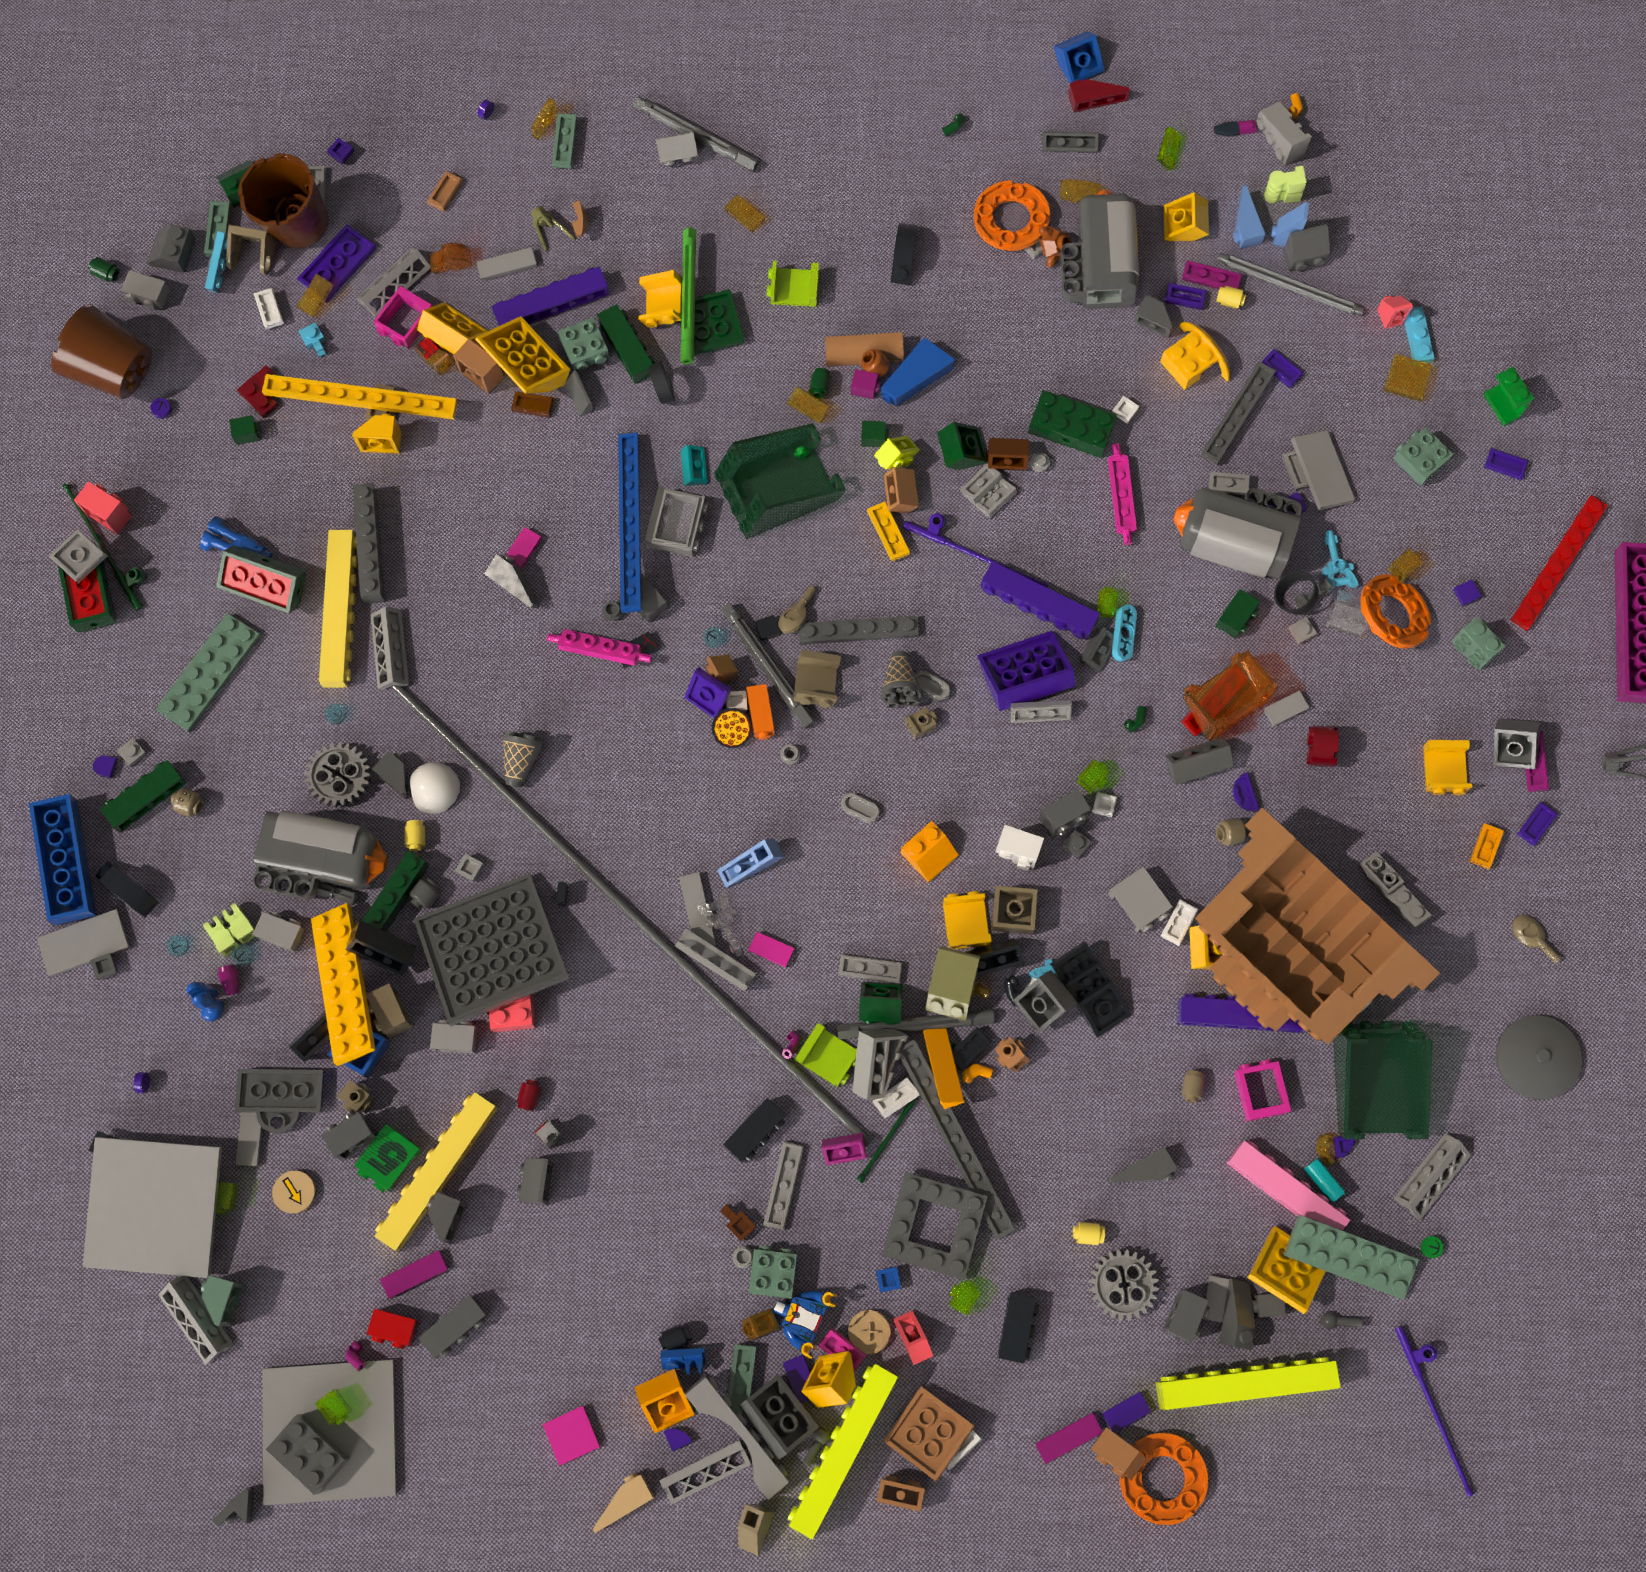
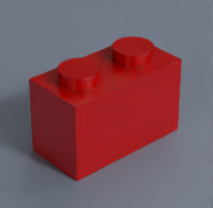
[366,1309,419,1349]

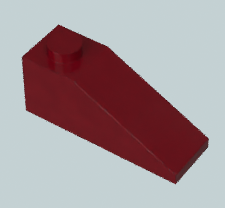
[1068,79,1130,113]

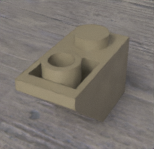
[738,1504,774,1556]

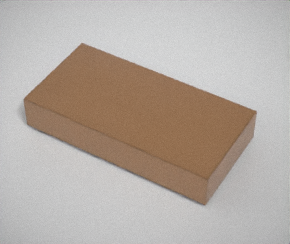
[427,171,463,212]

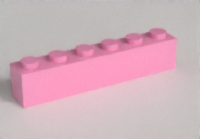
[1226,1141,1350,1230]

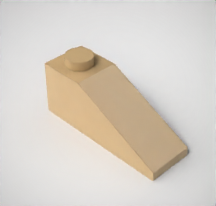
[593,1472,654,1533]

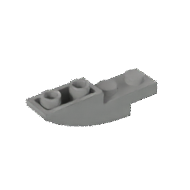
[1360,852,1431,930]

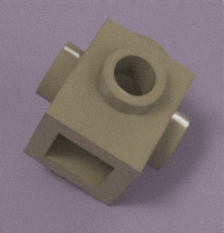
[337,1080,374,1113]

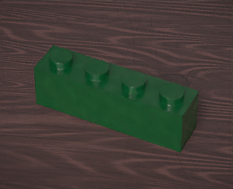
[597,304,655,385]
[100,760,187,833]
[362,851,429,932]

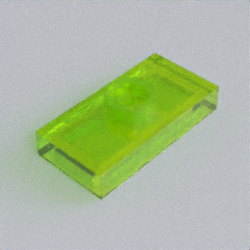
[1157,127,1182,170]

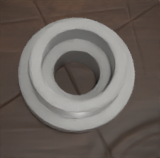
[780,744,800,765]

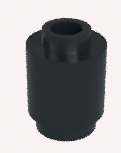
[658,1324,692,1350]

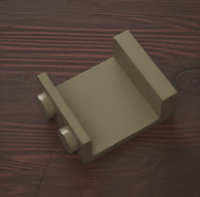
[794,649,841,708]

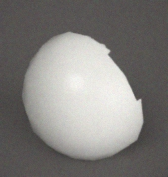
[410,763,460,814]

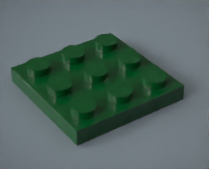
[679,289,745,356]

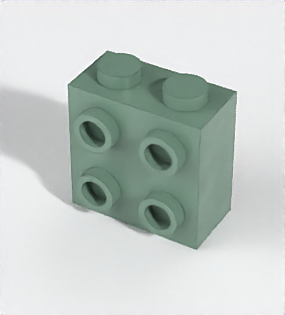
[557,317,609,371]
[1394,427,1454,486]
[1452,616,1505,671]
[749,1246,797,1299]

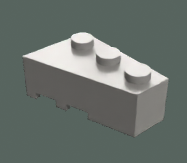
[1257,102,1312,166]
[852,1028,908,1100]

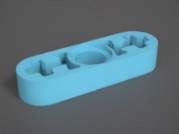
[1112,604,1137,662]

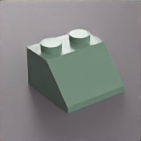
[201,1275,244,1327]

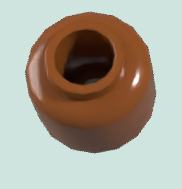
[861,349,890,378]

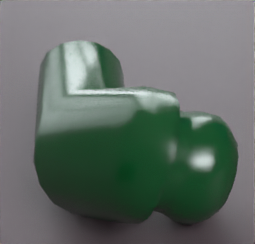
[1124,706,1147,732]

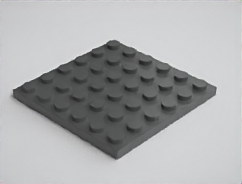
[414,873,569,1027]

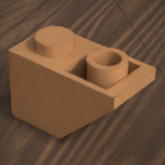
[705,654,739,684]

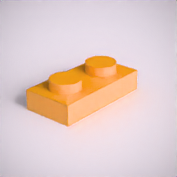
[1469,823,1504,869]

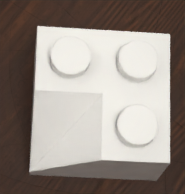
[995,825,1044,871]

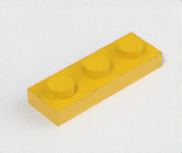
[867,501,910,562]

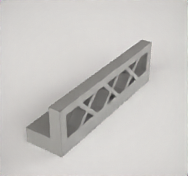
[356,248,431,317]
[371,607,409,690]
[675,928,756,991]
[1394,1134,1471,1220]
[158,1276,233,1365]
[659,1440,751,1505]

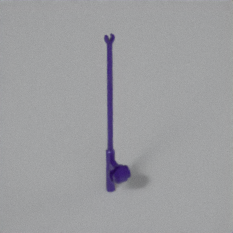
[903,513,1048,587]
[1395,1326,1473,1497]

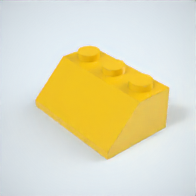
[416,302,488,355]

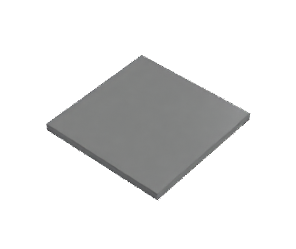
[83,1137,222,1278]
[262,1360,397,1505]

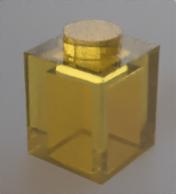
[1387,548,1423,582]

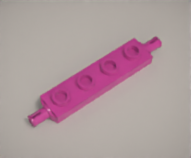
[1107,443,1137,545]
[547,629,652,666]

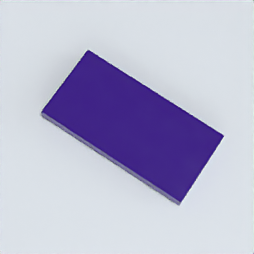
[297,224,377,302]

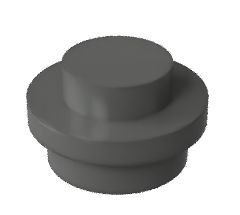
[602,601,622,621]

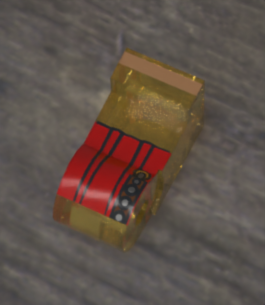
[414,337,452,375]

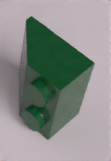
[216,160,253,208]
[937,422,988,470]
[859,982,903,1025]

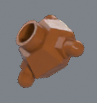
[1039,226,1071,268]

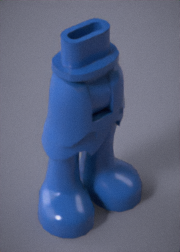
[200,516,272,558]

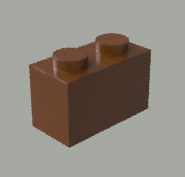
[988,438,1029,470]

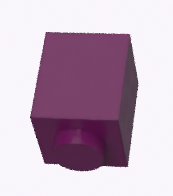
[851,369,881,399]

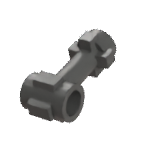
[1295,579,1333,612]

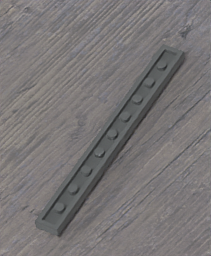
[899,1039,1015,1240]

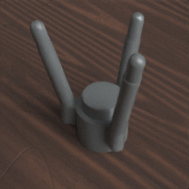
[1602,745,1646,779]

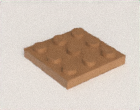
[883,1386,975,1482]

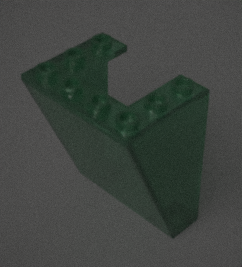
[714,423,846,539]
[1333,1021,1433,1139]

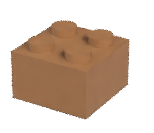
[453,339,504,394]

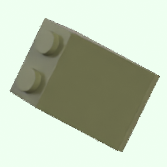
[926,946,980,1021]

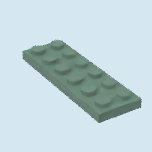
[155,613,261,733]
[1284,1214,1419,1300]

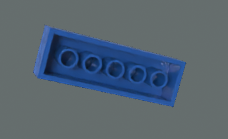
[29,794,96,926]

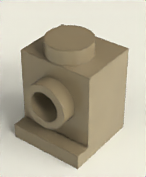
[905,707,938,740]

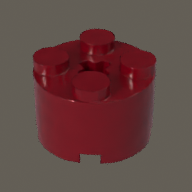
[1306,725,1339,767]

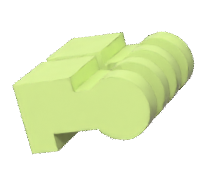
[1264,166,1306,203]
[203,903,255,957]

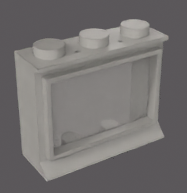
[645,486,709,557]

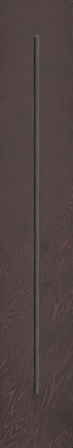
[390,685,873,1146]

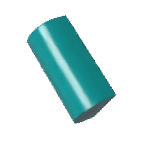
[1304,1159,1345,1203]

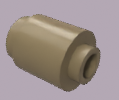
[1181,1070,1205,1103]

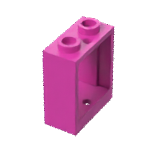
[373,286,432,349]
[1234,1059,1291,1122]

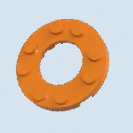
[973,180,1050,251]
[1361,574,1431,649]
[1119,1433,1208,1525]

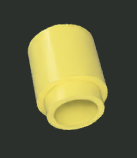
[1216,286,1246,309]
[404,820,425,851]
[1073,1222,1105,1245]

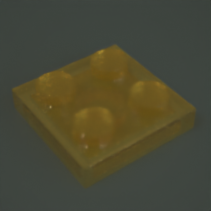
[1383,354,1432,402]

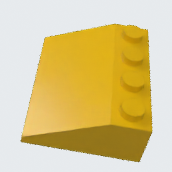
[475,316,570,394]

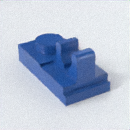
[661,1348,706,1374]

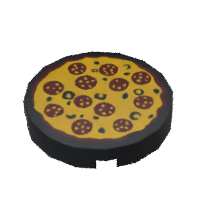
[712,708,752,748]

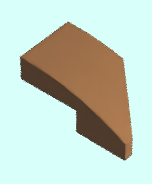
[572,200,589,238]

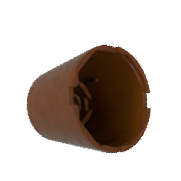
[238,153,329,248]
[51,304,152,399]

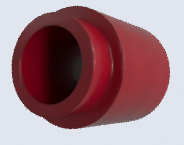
[517,1079,542,1112]

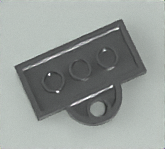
[235,1069,324,1134]

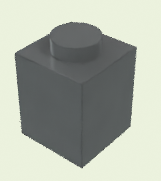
[1252,1294,1286,1318]

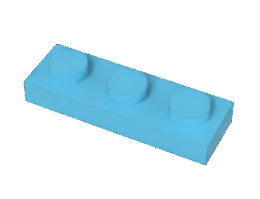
[205,231,228,293]
[1404,306,1435,365]

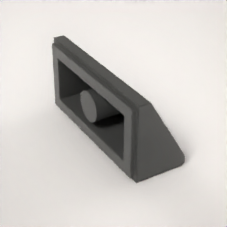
[565,370,593,416]
[1079,628,1114,672]

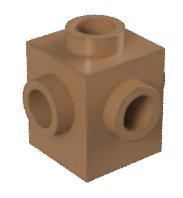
[995,1037,1031,1073]

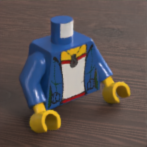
[773,1290,838,1359]

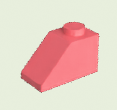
[1378,295,1413,329]
[893,1310,933,1365]

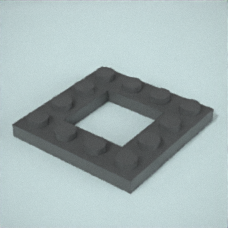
[882,1172,988,1280]

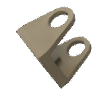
[226,225,278,275]

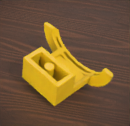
[1160,322,1230,390]

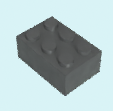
[739,1374,819,1460]
[266,1414,350,1495]

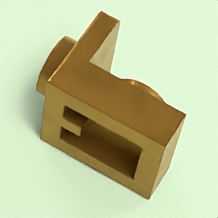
[742,1308,780,1341]

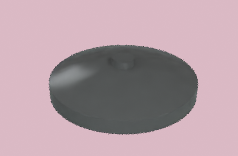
[1495,1015,1582,1100]

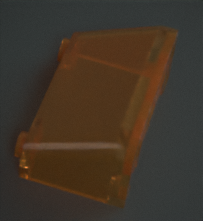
[1183,650,1278,741]

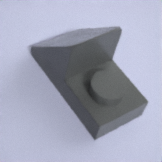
[212,1487,254,1527]

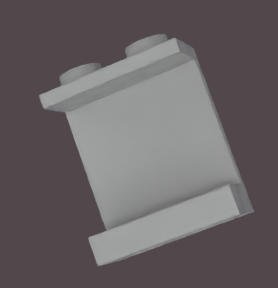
[1107,867,1173,934]

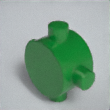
[794,446,811,459]

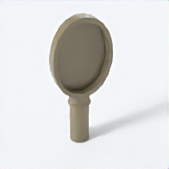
[778,586,816,634]
[1512,915,1561,964]

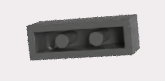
[1165,737,1234,785]
[418,1294,488,1359]

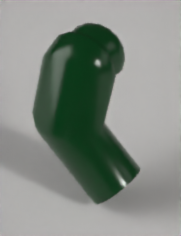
[942,113,966,137]

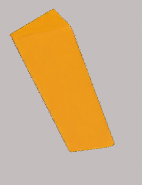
[923,1028,965,1109]

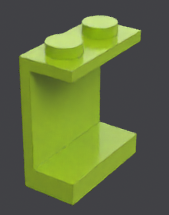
[767,260,819,307]
[795,1023,857,1088]

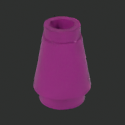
[217,964,239,996]

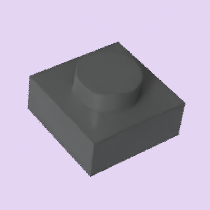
[1062,829,1091,859]
[90,953,118,980]

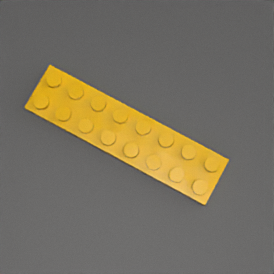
[311,903,375,1066]

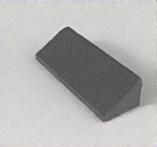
[1042,131,1099,152]

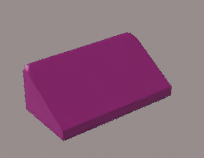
[821,1133,867,1166]

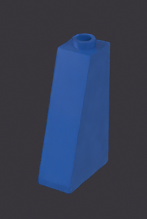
[881,337,955,406]

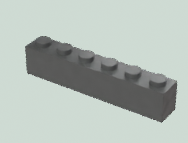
[353,483,385,604]

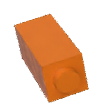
[746,684,775,740]

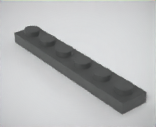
[1200,361,1276,465]
[798,616,919,645]

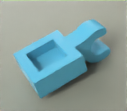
[298,322,326,358]

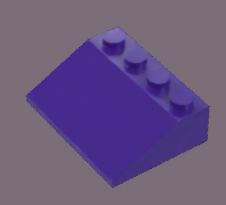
[977,631,1075,711]

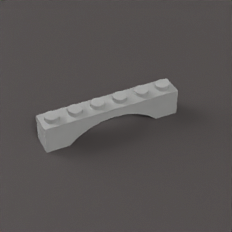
[684,1375,789,1500]

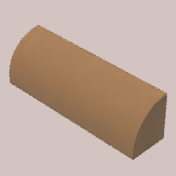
[825,332,904,367]

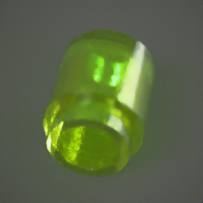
[1097,587,1119,618]

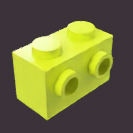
[874,436,920,470]

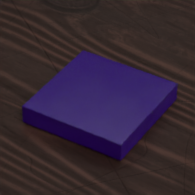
[684,667,732,718]

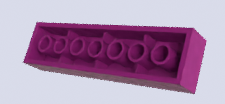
[1614,542,1646,703]

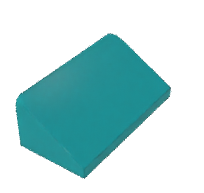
[681,445,708,486]

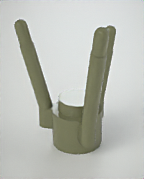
[531,206,575,251]

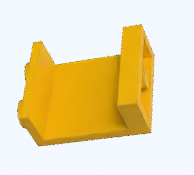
[639,270,682,328]
[1423,740,1472,795]
[943,891,991,950]

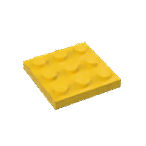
[1247,1226,1326,1314]

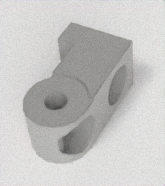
[535,1120,564,1149]

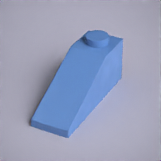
[1233,185,1265,250]
[1270,202,1309,247]
[717,839,785,888]

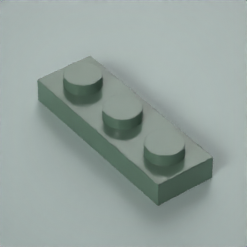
[552,113,577,169]
[204,201,231,257]
[728,1344,756,1414]

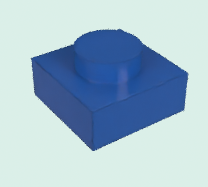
[876,1267,901,1293]

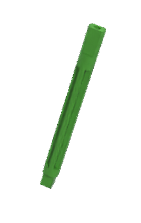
[681,227,696,365]

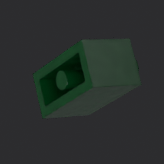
[1216,589,1260,639]

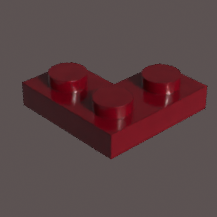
[237,365,278,419]

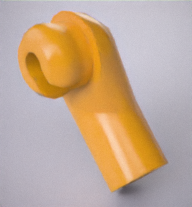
[1287,93,1303,119]
[962,1064,993,1083]

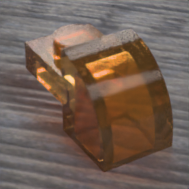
[429,243,472,274]

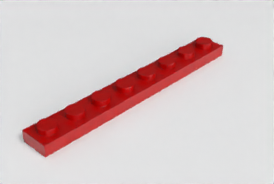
[1510,495,1608,631]

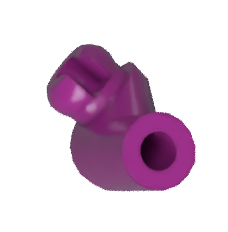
[782,1030,801,1059]
[345,1341,366,1371]

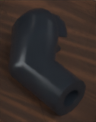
[1004,975,1019,1007]

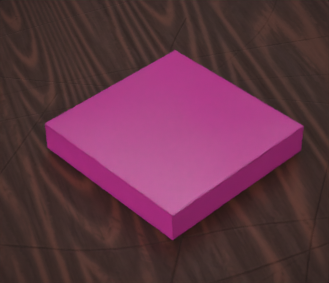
[543,1406,600,1466]

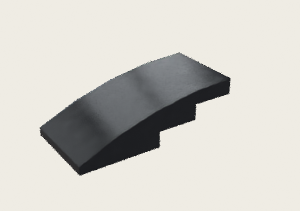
[1050,942,1132,1038]

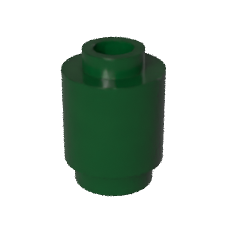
[88,257,120,282]
[809,368,831,399]

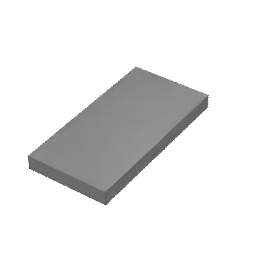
[1291,430,1355,510]
[37,909,130,978]

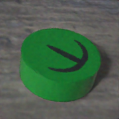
[1420,1236,1444,1258]

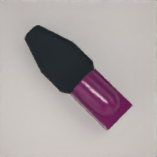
[1214,120,1257,136]

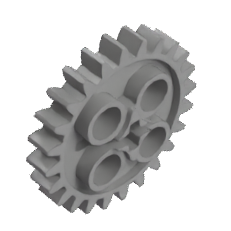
[304,742,372,808]
[1088,1250,1159,1321]

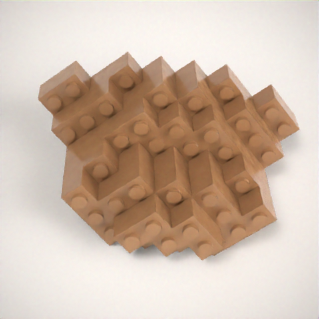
[1195,808,1440,1045]

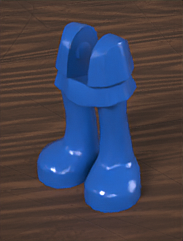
[186,982,224,1022]

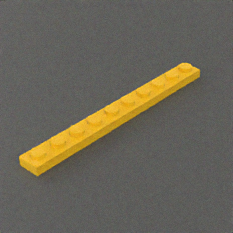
[262,374,458,420]

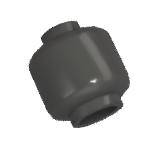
[409,878,440,909]

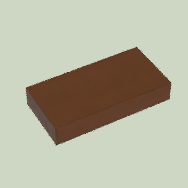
[511,391,554,418]

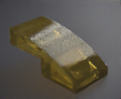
[1060,179,1101,203]

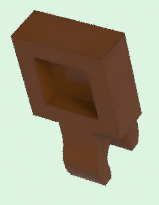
[720,1205,756,1241]

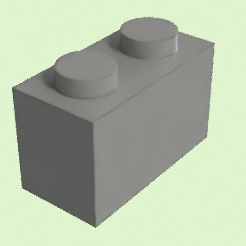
[655,132,698,165]
[121,270,170,310]
[252,911,305,953]
[430,1020,478,1054]

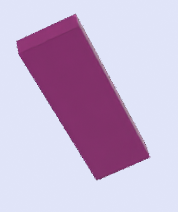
[1181,260,1243,289]
[380,1250,449,1299]
[1034,1412,1103,1464]

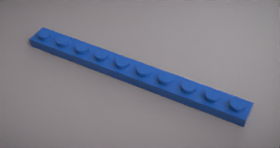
[618,433,642,613]

